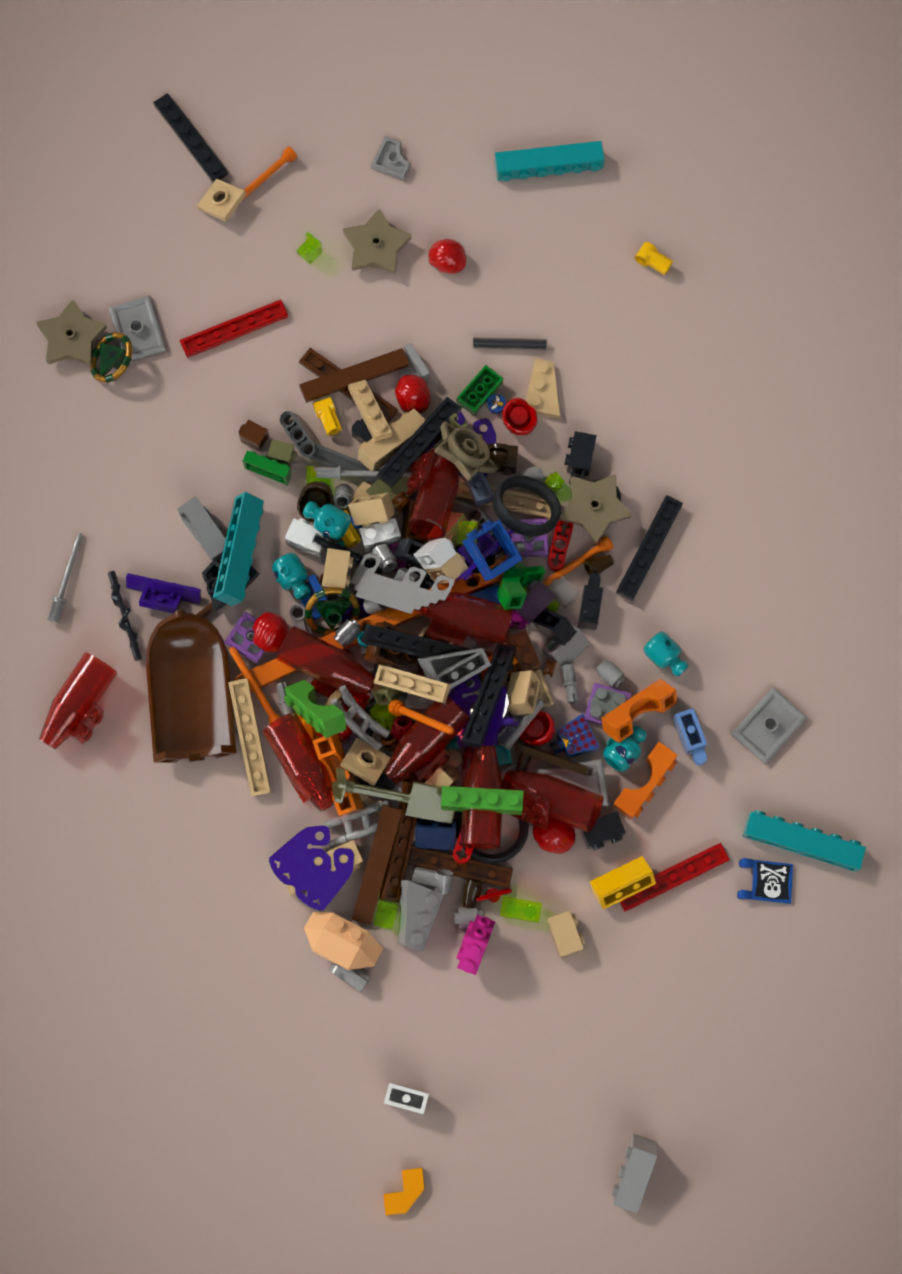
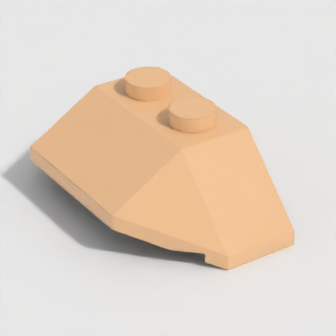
[304,912,383,970]

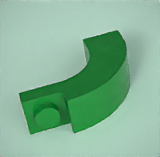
[497,562,546,610]

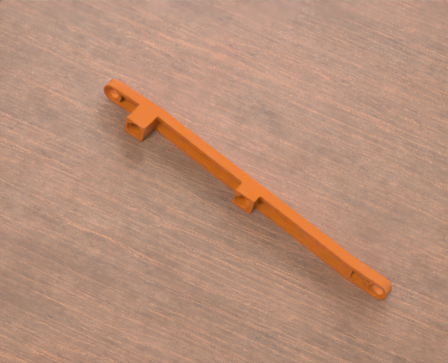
[234,556,507,692]

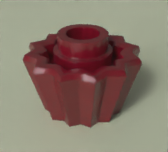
[390,715,418,742]

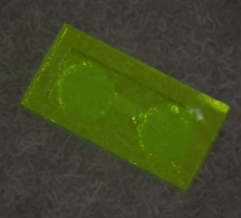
[500,896,542,923]

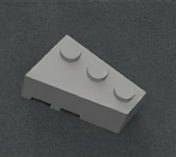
[177,496,227,561]
[418,648,491,689]
[398,880,444,952]
[611,1134,657,1213]

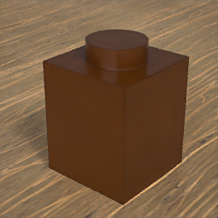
[239,419,269,451]

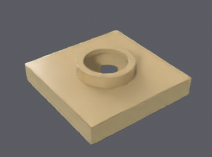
[197,179,246,222]
[340,738,390,786]

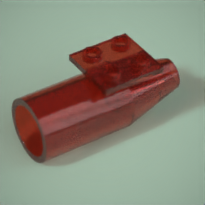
[406,448,459,540]
[414,592,514,645]
[277,626,375,705]
[39,652,117,750]
[383,696,470,784]
[262,712,334,812]
[460,745,503,849]
[501,770,604,833]

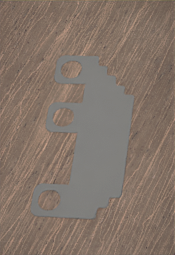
[350,554,455,614]

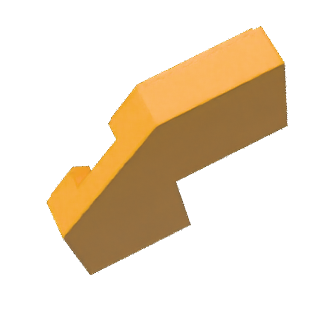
[383,1168,424,1215]

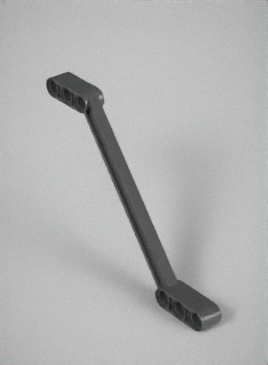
[280,411,505,556]

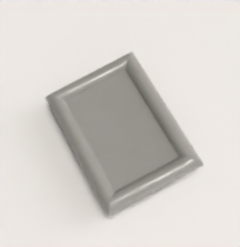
[108,295,167,361]
[731,687,808,765]
[537,759,609,816]

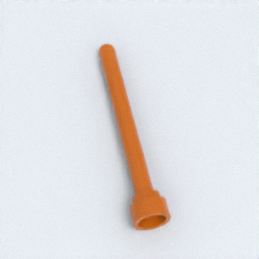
[242,146,298,201]
[534,535,614,593]
[229,647,286,730]
[388,699,454,734]

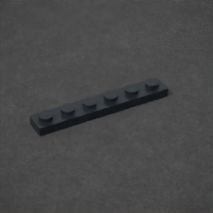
[153,93,228,183]
[377,397,462,488]
[616,495,683,601]
[361,623,471,658]
[461,643,517,748]

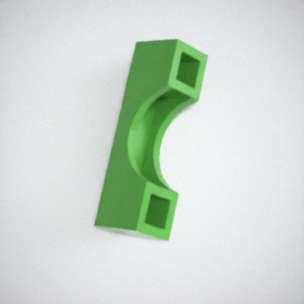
[284,680,347,738]
[441,786,523,815]

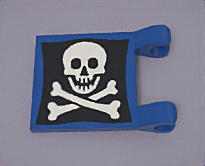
[737,858,793,904]

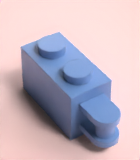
[673,708,707,766]

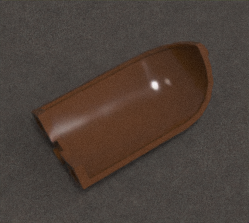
[146,610,237,763]

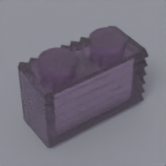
[515,578,557,624]

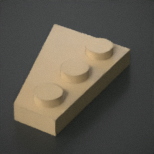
[526,358,560,419]

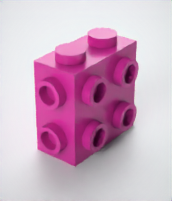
[456,915,496,975]

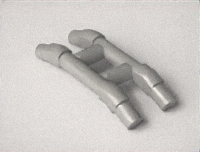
[330,685,390,750]
[323,800,389,848]

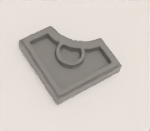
[371,136,411,181]

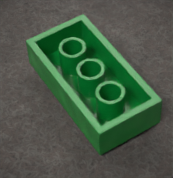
[456,365,504,416]
[242,450,292,485]

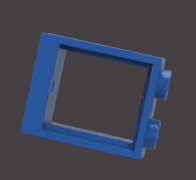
[462,519,523,581]

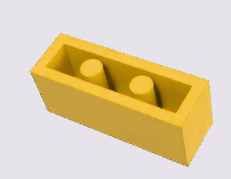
[589,856,656,910]

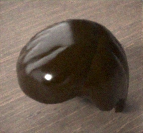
[297,481,334,522]

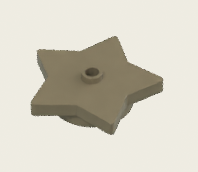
[343,209,411,274]
[36,300,107,365]
[434,421,498,481]
[559,474,631,543]

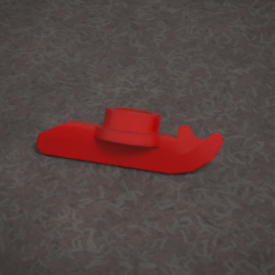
[476,888,512,903]

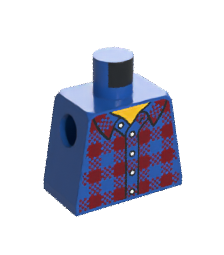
[549,714,599,758]

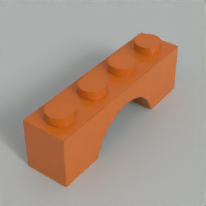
[601,678,678,743]
[312,734,364,816]
[612,742,678,820]

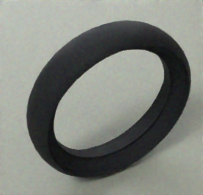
[493,476,561,537]
[456,808,529,864]

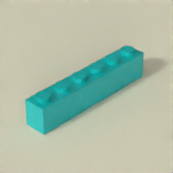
[494,141,605,181]
[213,492,264,606]
[742,810,866,872]

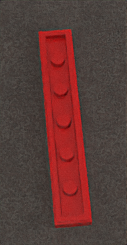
[179,299,288,358]
[619,843,730,912]

